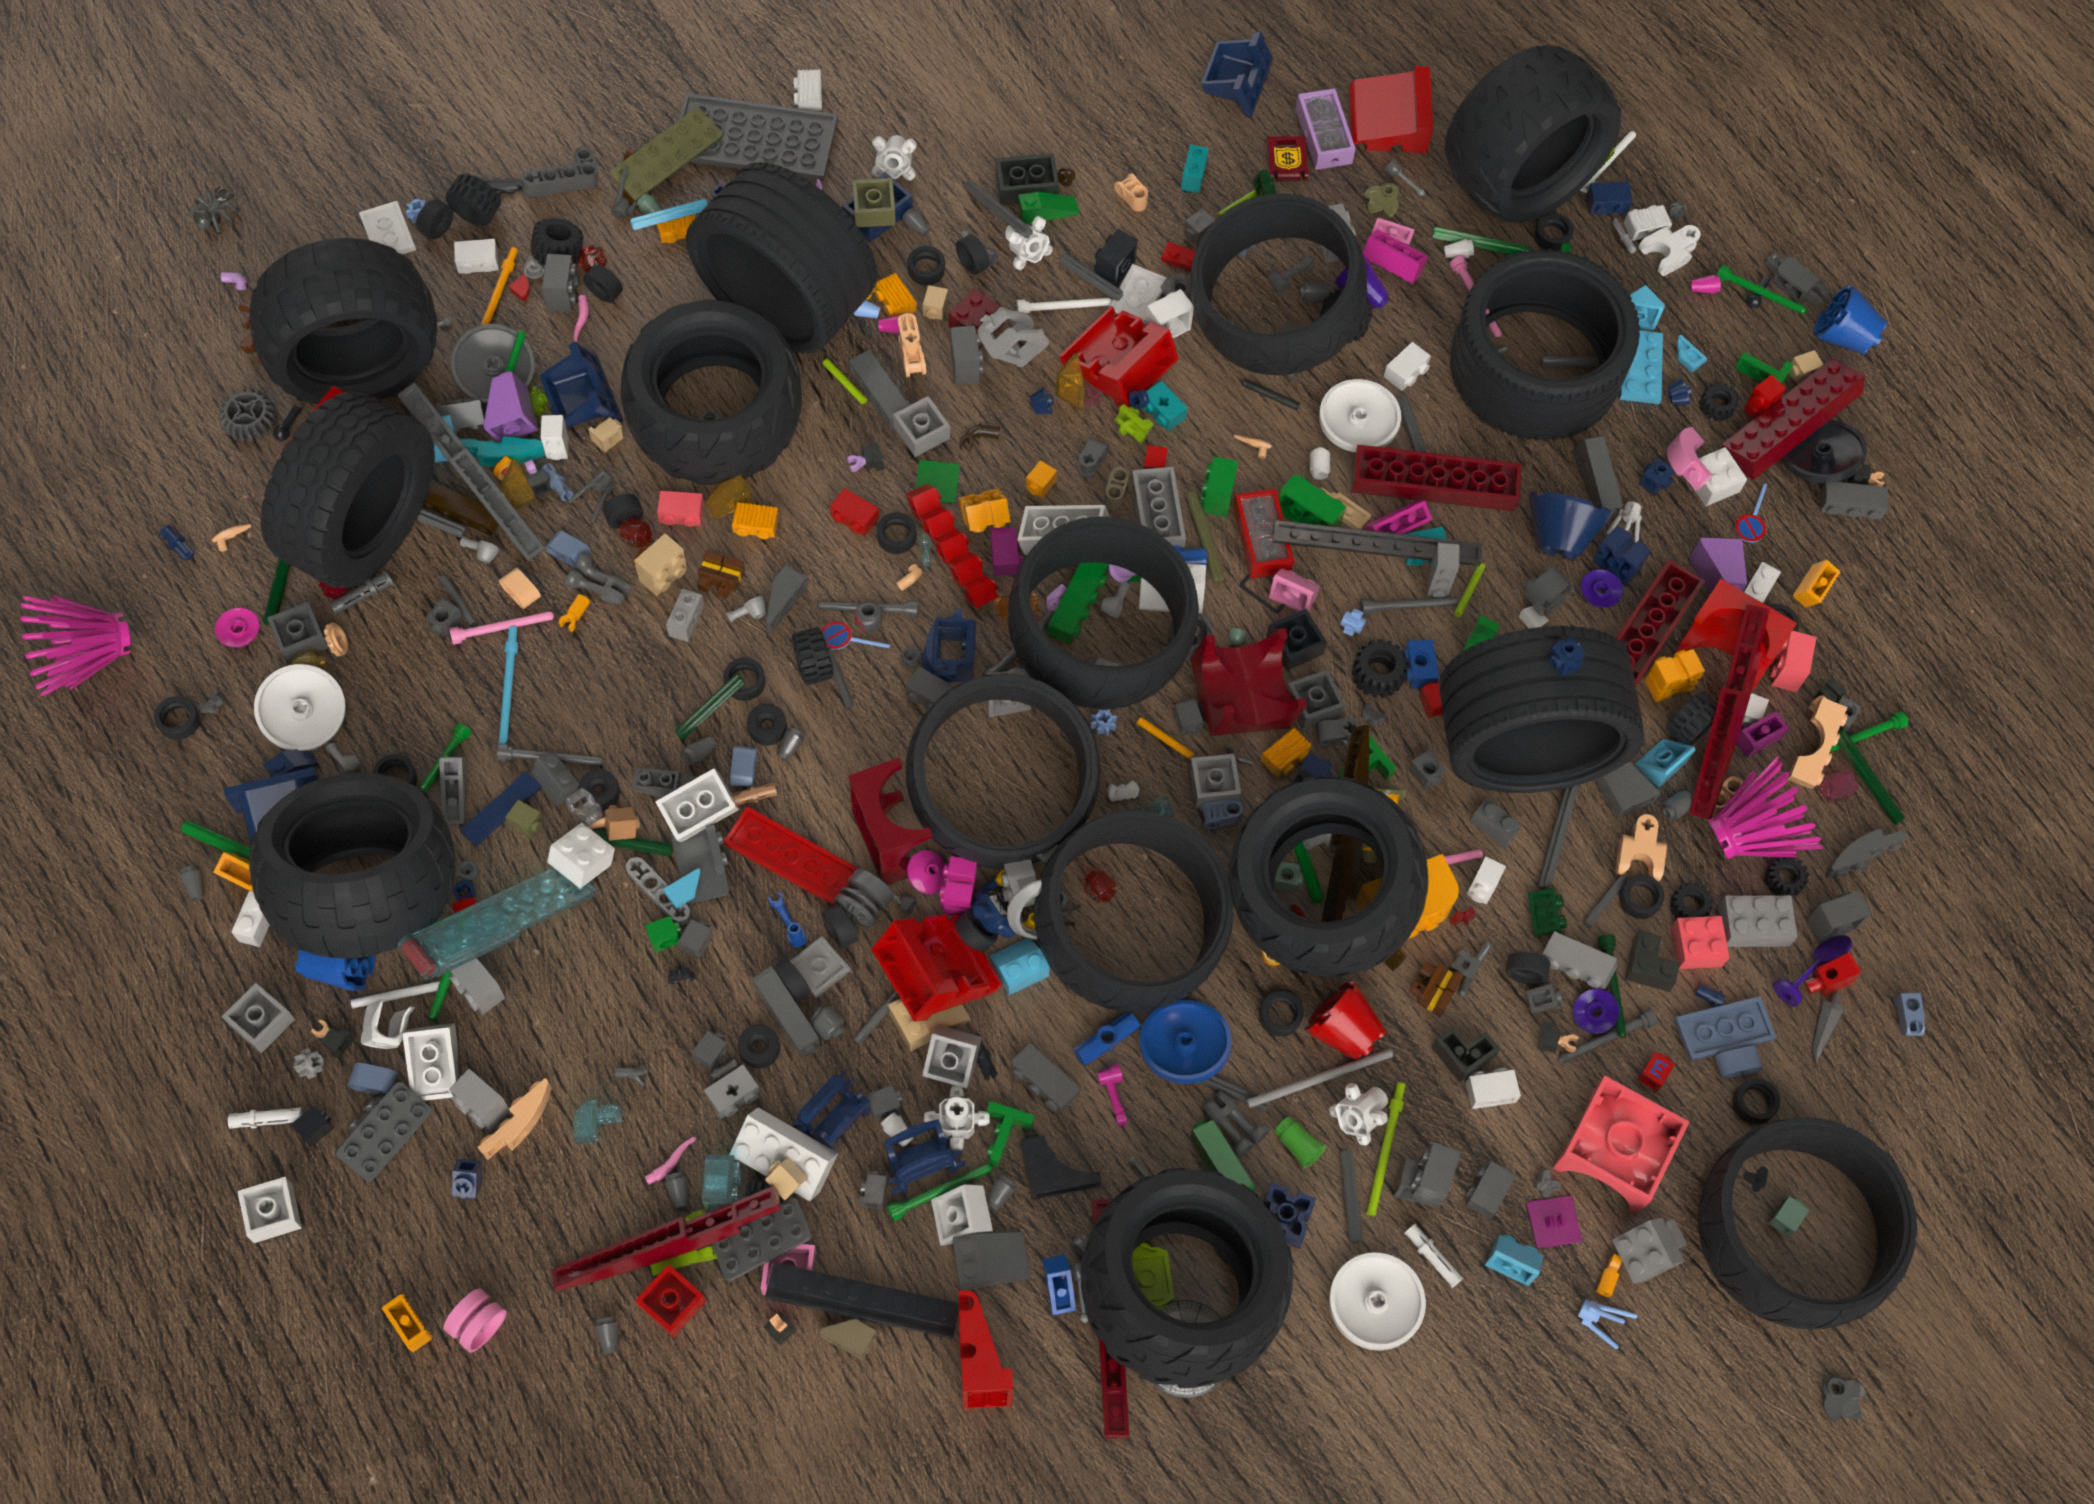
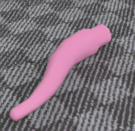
[574,295,589,343]
[644,1137,696,1185]

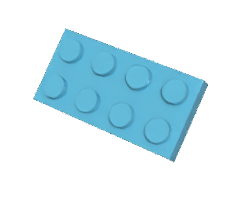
[1619,330,1663,404]

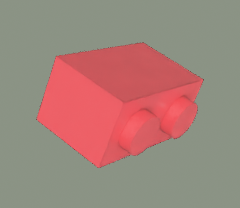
[657,491,704,527]

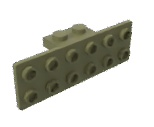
[610,107,723,201]

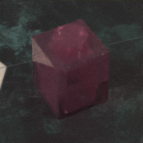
[1820,769,1859,803]

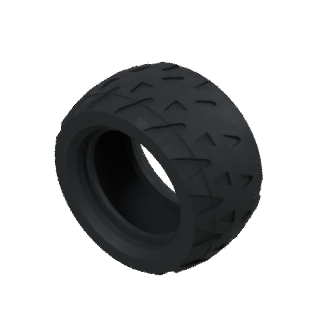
[1445,45,1621,222]
[621,300,802,485]
[1229,776,1429,978]
[1081,1167,1293,1388]

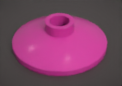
[215,608,260,647]
[907,850,945,894]

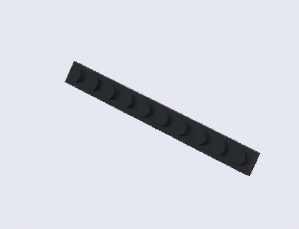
[1272,520,1482,566]

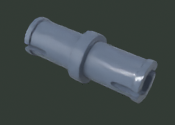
[541,463,573,501]

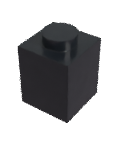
[291,1106,333,1147]

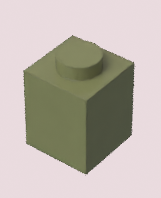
[505,800,543,838]

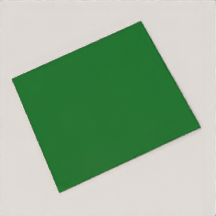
[915,460,960,503]

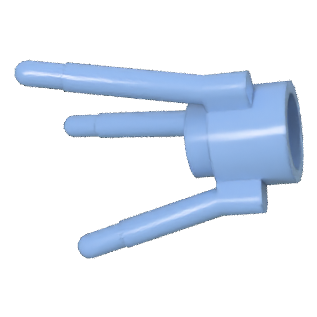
[1578,1299,1638,1349]

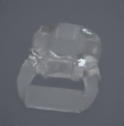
[566,788,603,827]

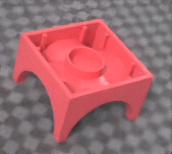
[1553,1076,1689,1215]

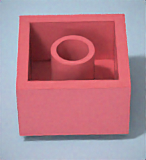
[1770,631,1817,692]
[1671,916,1730,969]

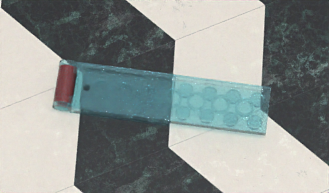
[398,867,596,980]

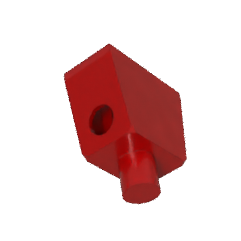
[1804,952,1861,996]

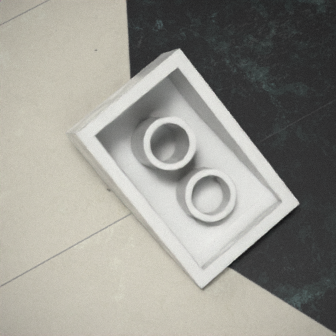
[403,1023,459,1101]

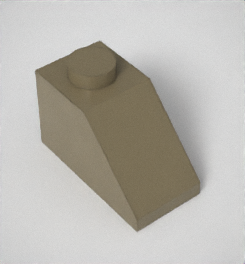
[820,1319,877,1361]

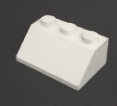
[1139,564,1206,614]

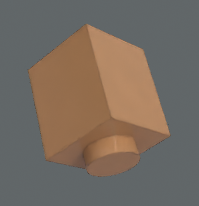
[605,807,640,840]

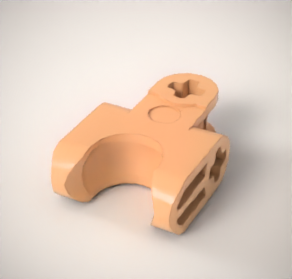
[898,313,926,377]
[1615,814,1667,882]

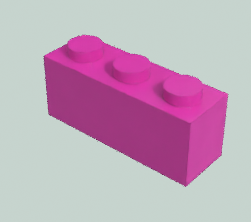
[1363,229,1428,283]
[1362,501,1432,535]

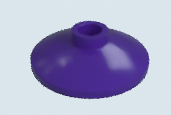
[1581,570,1623,608]
[1573,989,1619,1034]

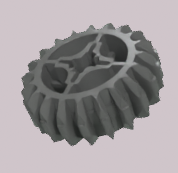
[218,388,277,442]

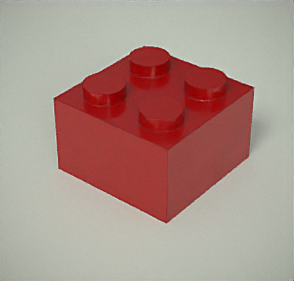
[635,1264,706,1338]

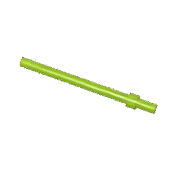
[1366,1082,1406,1217]

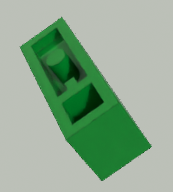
[1018,191,1079,224]

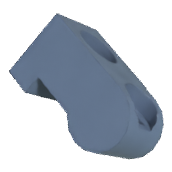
[1893,993,1925,1036]

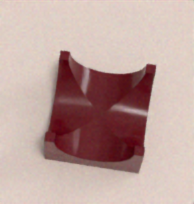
[1190,628,1307,736]
[848,757,932,886]

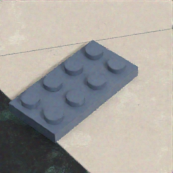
[1674,996,1777,1062]

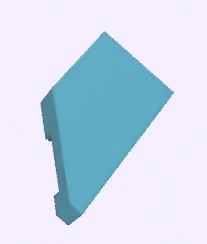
[1677,335,1707,373]
[663,868,701,909]

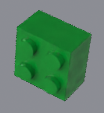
[1200,456,1238,517]

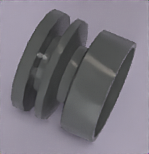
[833,869,894,928]

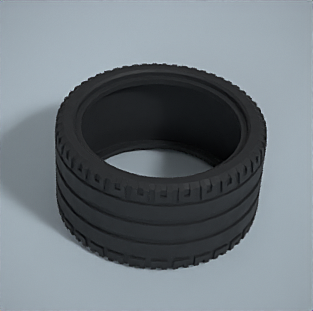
[685,162,878,354]
[1450,249,1640,441]
[1439,626,1644,793]

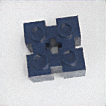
[1593,526,1651,587]
[1263,1183,1316,1249]

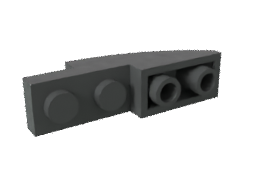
[632,768,725,798]
[1825,828,1908,879]

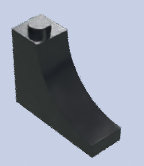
[1021,1134,1102,1200]

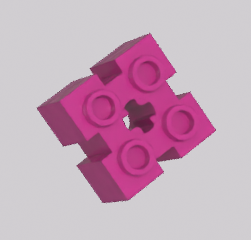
[940,856,977,915]

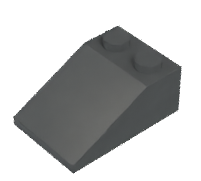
[953,1232,1030,1291]

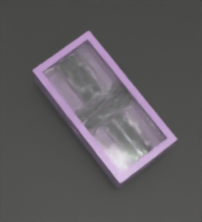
[1295,88,1356,170]

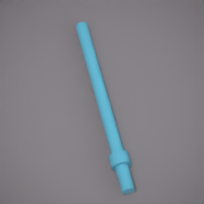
[498,626,518,746]

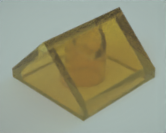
[1055,354,1085,411]

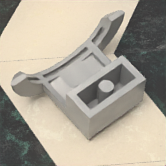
[1001,859,1042,939]

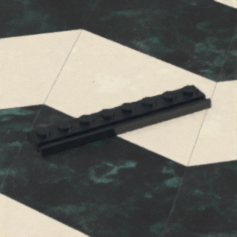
[764,1262,959,1339]

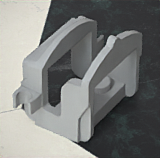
[978,307,1049,367]

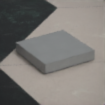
[790,936,851,998]

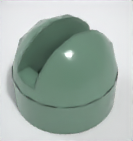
[1228,628,1246,646]

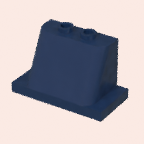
[1201,31,1273,116]
[539,341,624,428]
[224,767,321,843]

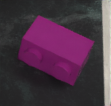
[991,527,1023,576]
[1736,711,1789,758]

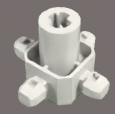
[872,135,917,181]
[1005,216,1053,270]
[1329,1083,1388,1145]
[924,1086,989,1152]

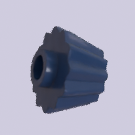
[1667,378,1692,405]
[1030,387,1054,414]

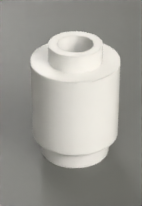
[1310,447,1330,480]

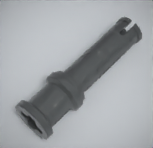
[329,569,395,615]

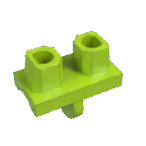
[1114,404,1153,444]

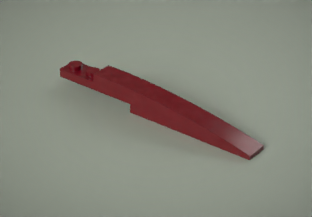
[1689,604,1770,819]
[552,1186,781,1291]
[1092,1199,1130,1439]

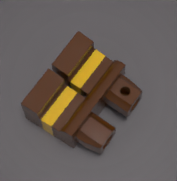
[697,550,745,598]
[1409,962,1464,1017]

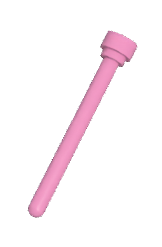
[1450,256,1502,337]
[449,611,554,645]

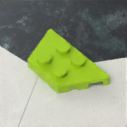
[1133,1243,1175,1309]

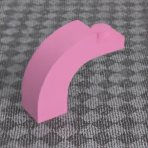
[1667,427,1713,490]

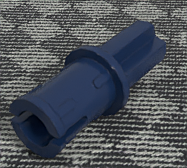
[160,525,194,561]

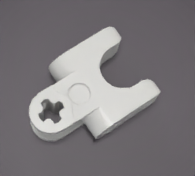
[1639,225,1701,276]

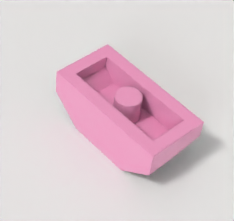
[1371,218,1415,246]

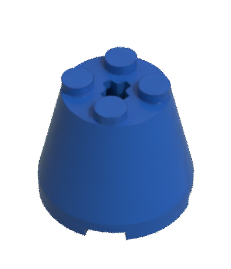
[1813,285,1888,355]
[295,950,376,991]

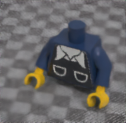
[971,869,1035,938]

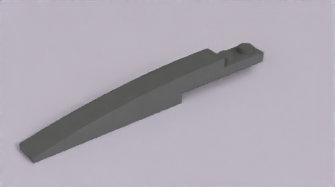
[397,383,545,561]

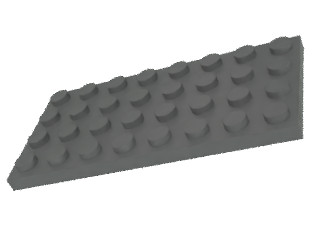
[679,93,838,181]

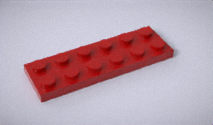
[723,806,860,906]

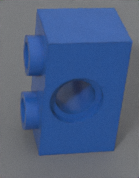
[1403,640,1439,689]

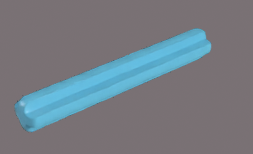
[631,199,708,230]

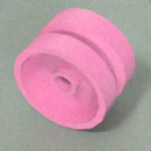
[443,1288,507,1353]

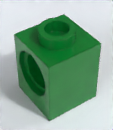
[645,916,682,953]

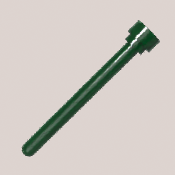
[1597,934,1627,1038]

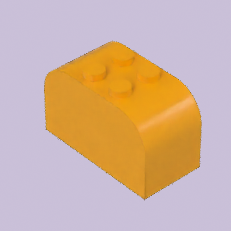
[1356,854,1459,939]

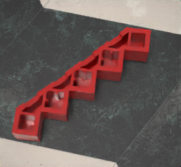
[905,484,998,608]

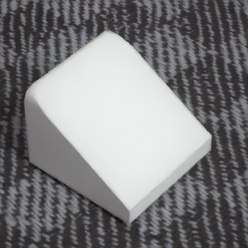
[1519,606,1549,628]

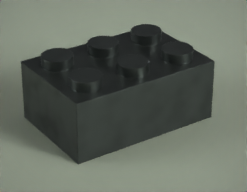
[995,153,1059,205]

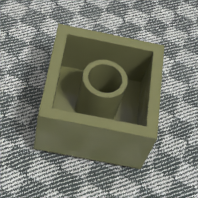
[852,178,896,227]

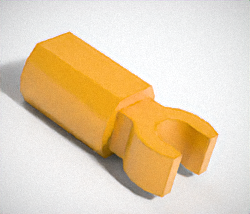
[559,594,590,632]
[1595,1254,1622,1298]

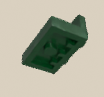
[1253,170,1277,197]
[1528,888,1567,937]

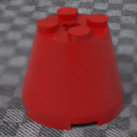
[1304,979,1387,1060]

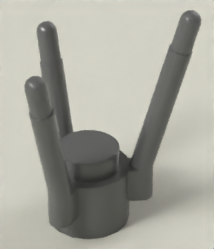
[611,166,637,219]
[568,471,613,523]

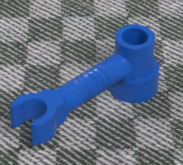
[768,892,807,948]

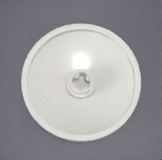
[1319,379,1401,452]
[254,664,346,751]
[1329,1253,1426,1351]

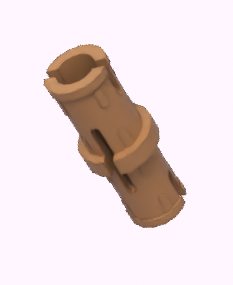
[731,782,777,806]

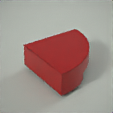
[509,274,530,302]

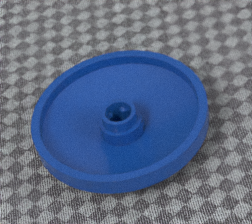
[1140,1000,1232,1084]

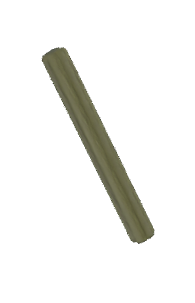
[1186,491,1225,583]

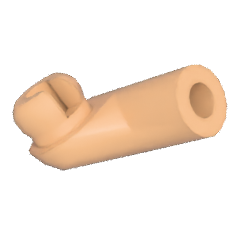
[896,564,922,591]

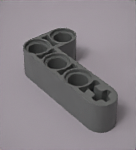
[521,146,598,197]

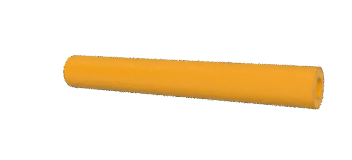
[1137,717,1194,760]

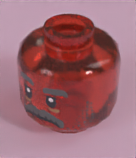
[578,244,608,273]
[619,518,652,548]
[1084,870,1117,904]

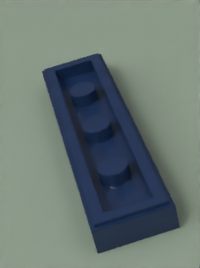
[460,772,542,847]

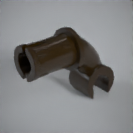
[959,422,1000,451]

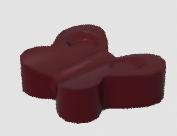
[1450,907,1476,925]

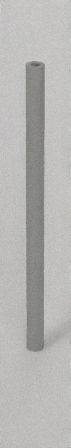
[1245,1048,1393,1109]

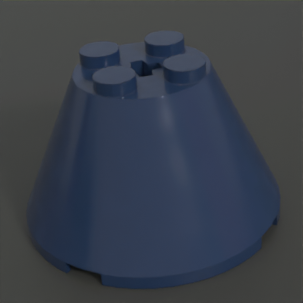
[1529,491,1613,561]

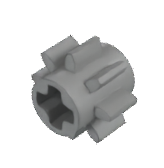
[294,1048,324,1079]

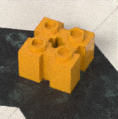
[958,489,1011,533]
[1644,649,1705,702]

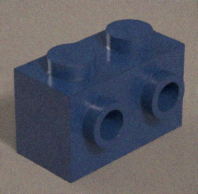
[1586,182,1633,215]

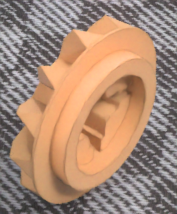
[324,622,348,657]

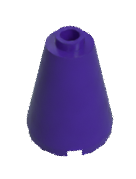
[1335,255,1389,309]

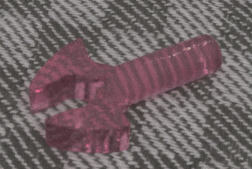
[1081,385,1106,407]

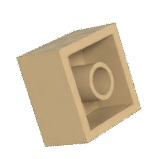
[634,534,687,596]

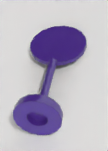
[1773,935,1853,1007]

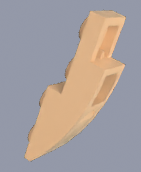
[477,1078,552,1160]

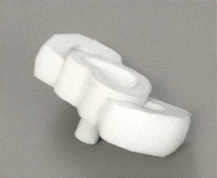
[1106,780,1140,802]

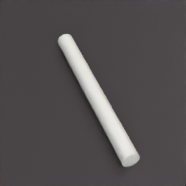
[351,981,440,1009]

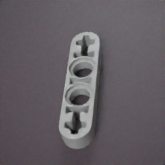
[626,857,691,925]

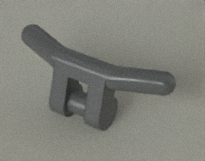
[1448,941,1493,997]

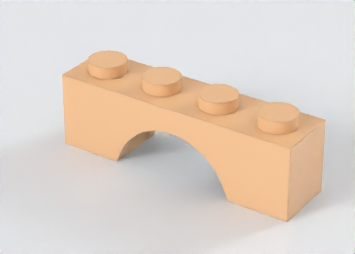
[1787,697,1848,789]

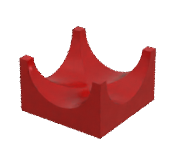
[1674,579,1797,693]

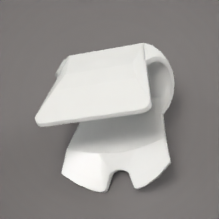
[361,1000,415,1049]

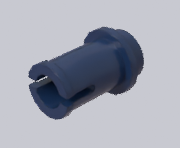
[1694,983,1726,1007]

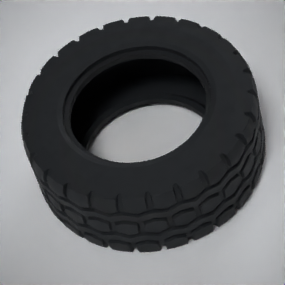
[261,391,435,588]

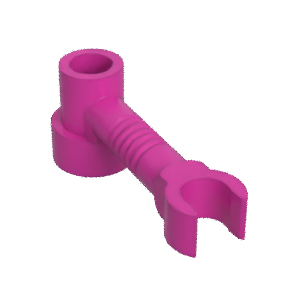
[1097,1063,1127,1127]

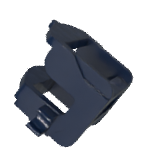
[920,609,976,683]
[792,1070,871,1151]
[884,1119,966,1195]

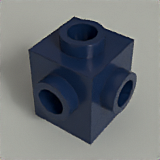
[1639,458,1674,496]
[1548,637,1585,677]

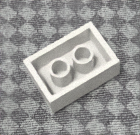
[656,769,740,842]

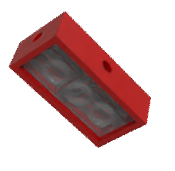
[1233,489,1294,579]

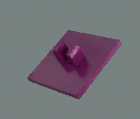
[1526,1196,1583,1249]

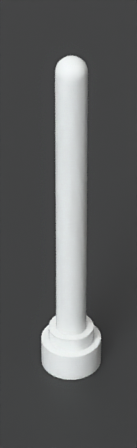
[1580,131,1636,193]
[1016,298,1112,313]

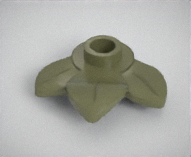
[1364,183,1399,218]

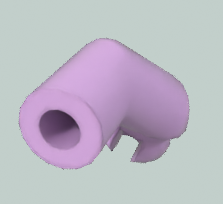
[221,272,248,290]
[1046,584,1067,613]

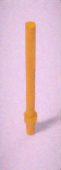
[481,247,518,325]

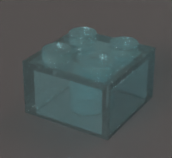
[702,1155,742,1213]

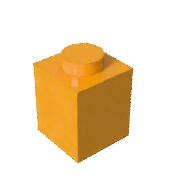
[1026,460,1057,498]

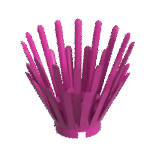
[20,595,130,696]
[1708,756,1824,859]

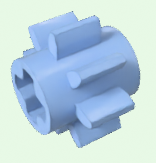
[406,199,426,224]
[1340,608,1366,636]
[1090,709,1117,736]

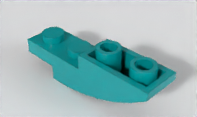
[459,436,546,467]

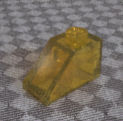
[501,459,536,510]
[705,475,752,520]

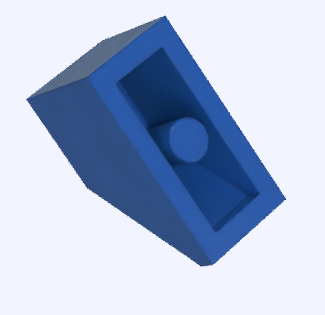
[1042,1255,1076,1315]

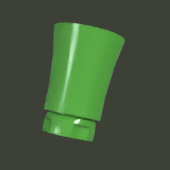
[1274,1117,1326,1169]

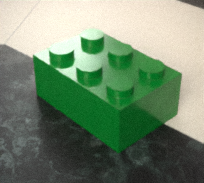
[1279,473,1346,528]

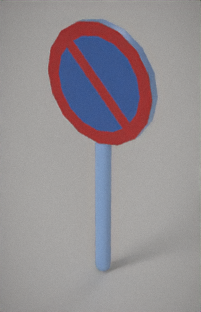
[1735,483,1767,543]
[821,621,891,650]

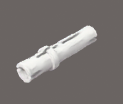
[228,1107,303,1129]
[1404,1223,1463,1288]

